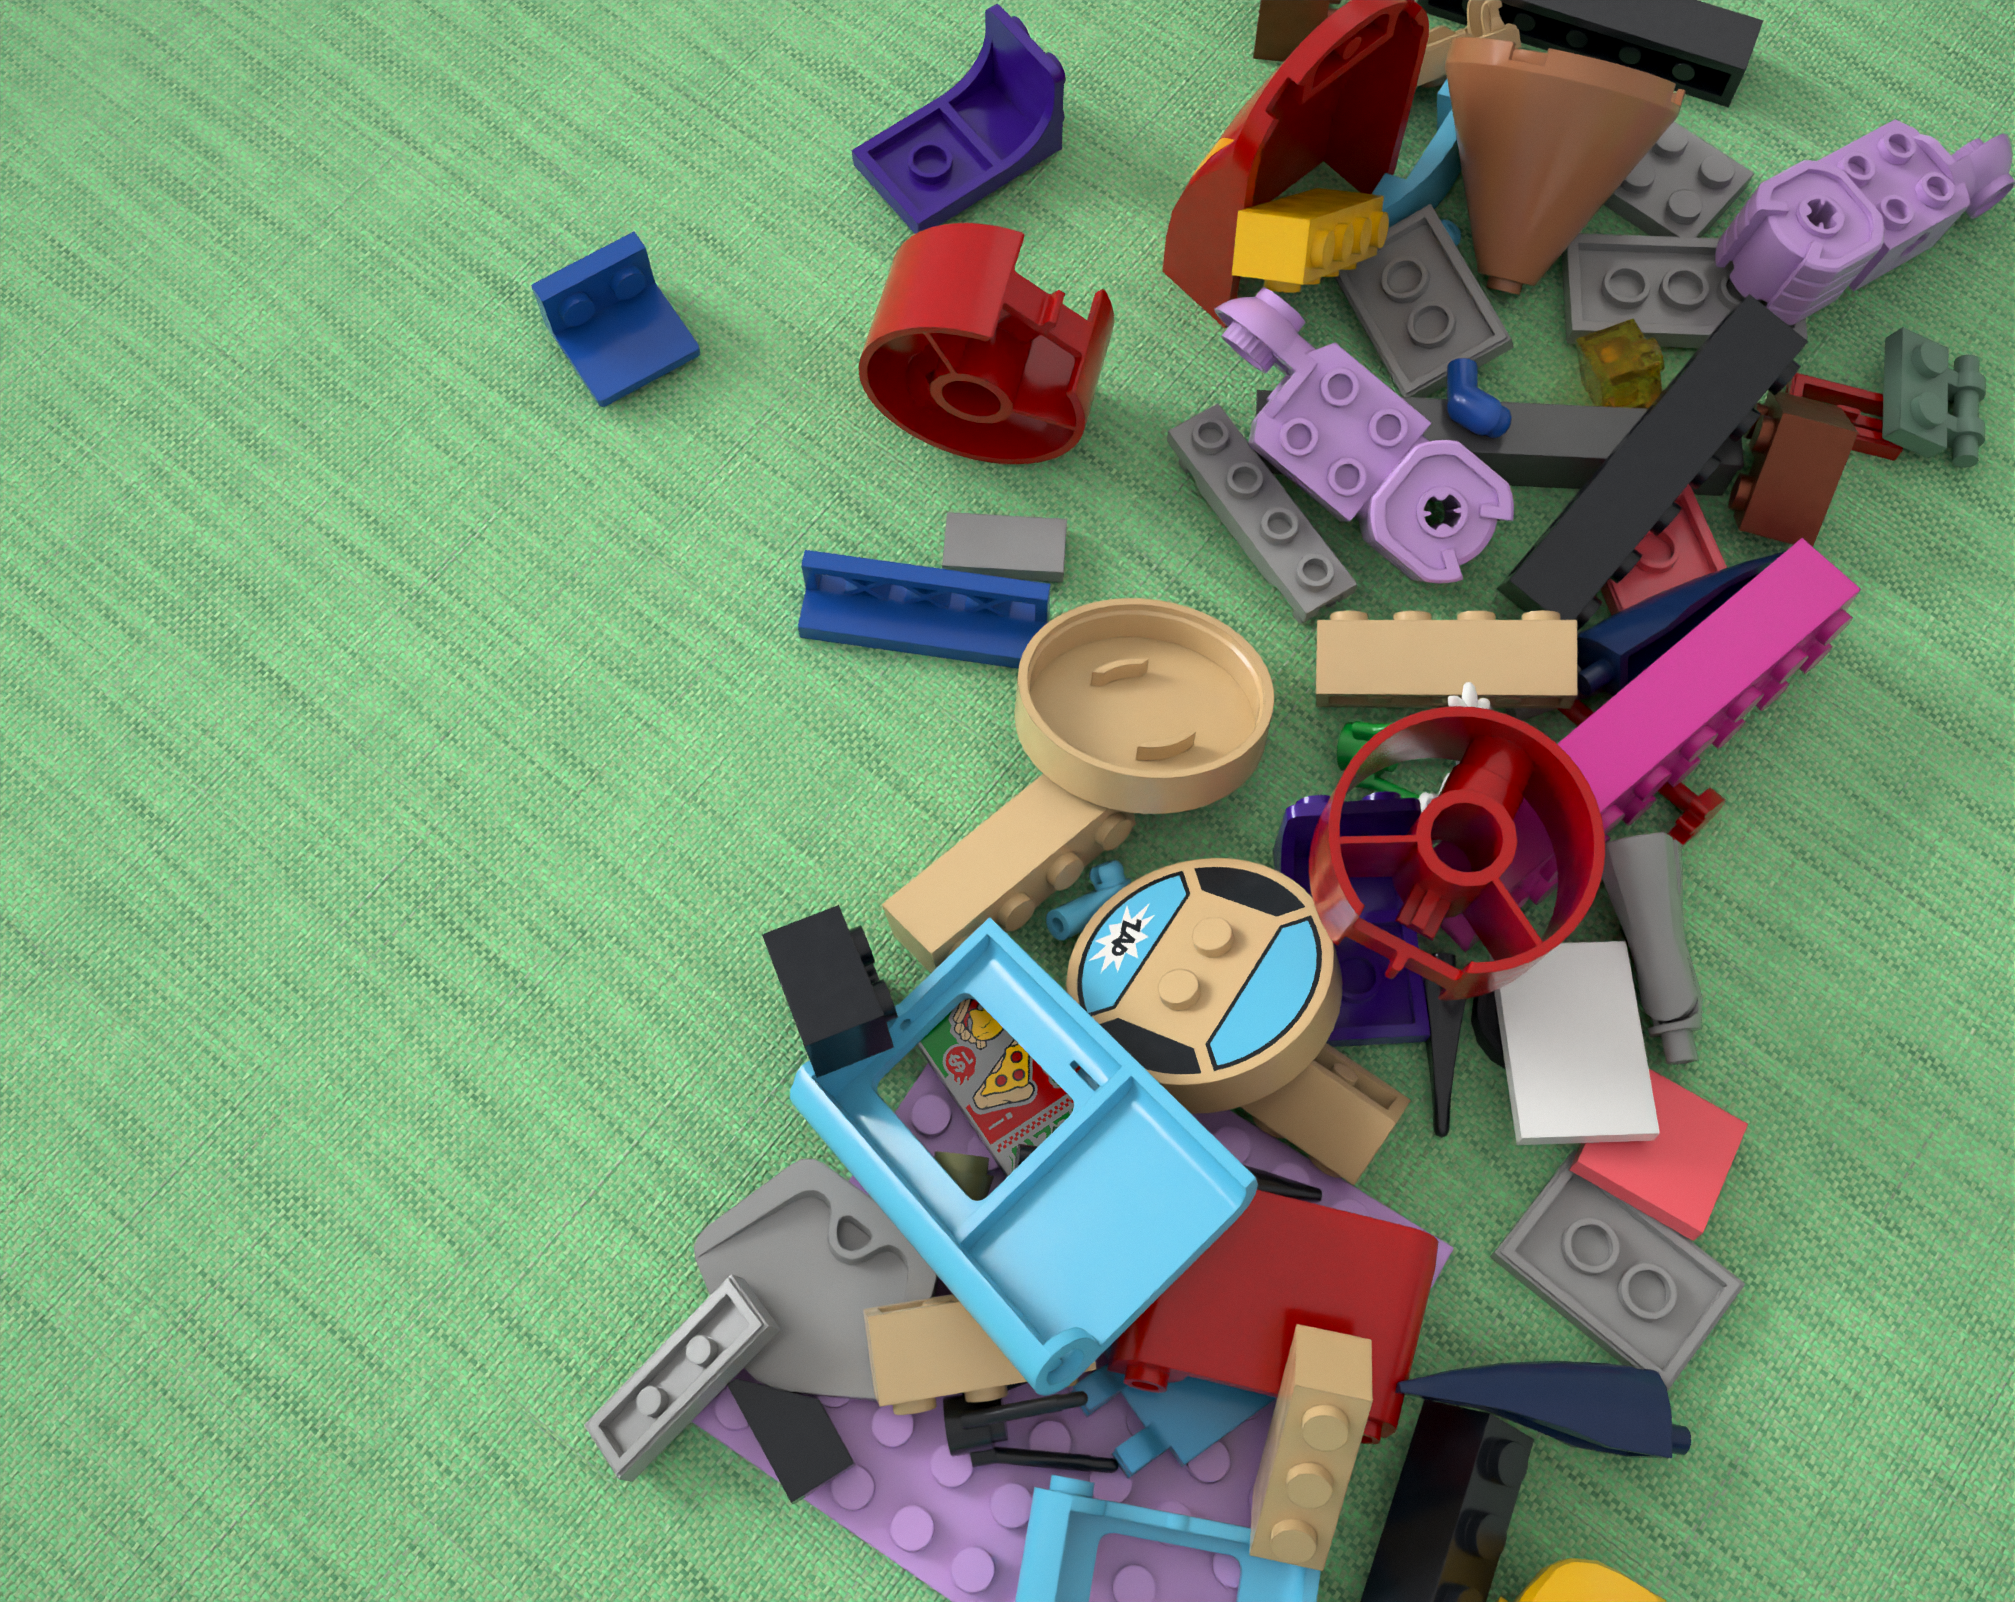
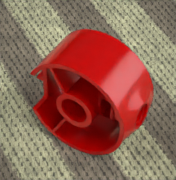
[858,223,1114,465]
[1309,706,1605,1000]

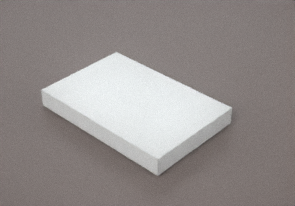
[1489,941,1660,1145]

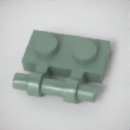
[1882,327,1986,468]

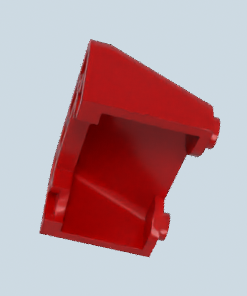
[1107,1190,1439,1444]

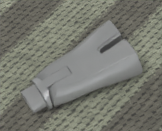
[1602,832,1703,1065]

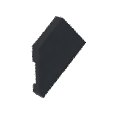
[727,1379,856,1504]

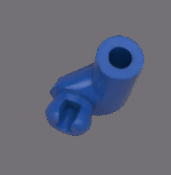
[1447,358,1512,438]

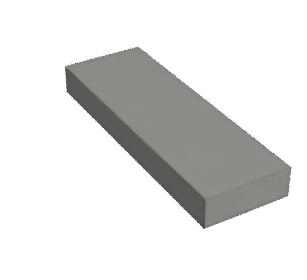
[584,1274,781,1482]

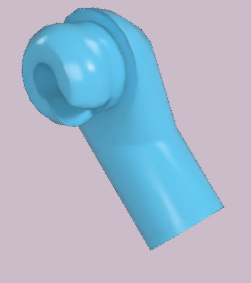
[1046,860,1131,940]

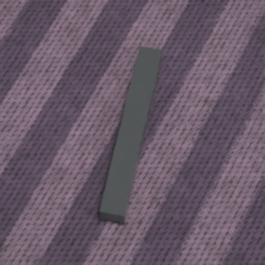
[1255,390,1744,496]

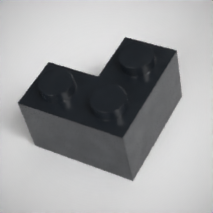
[762,905,898,1078]

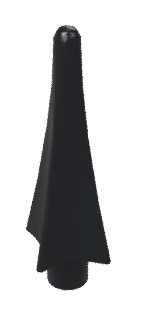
[1423,953,1466,1138]

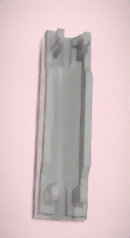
[1167,403,1357,624]

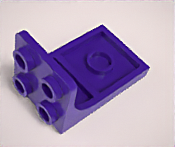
[852,4,1066,234]
[1272,791,1430,1047]

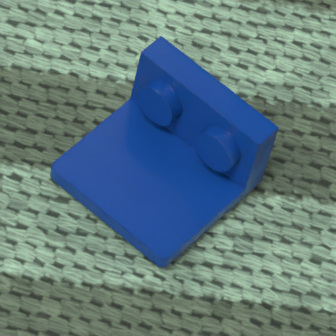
[531,231,700,407]

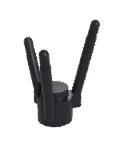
[943,1382,1119,1473]

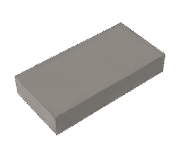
[942,512,1067,582]

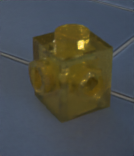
[1576,318,1665,409]

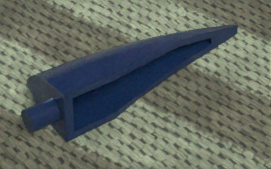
[1577,551,1786,697]
[1395,1361,1691,1458]

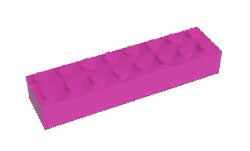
[1433,538,1861,953]

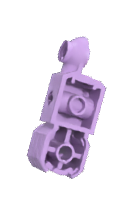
[1715,119,2015,325]
[1214,287,1514,584]

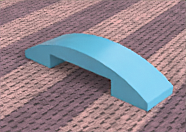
[1372,79,1461,228]

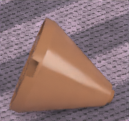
[1445,37,1686,295]

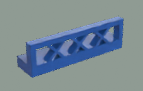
[798,550,1050,669]

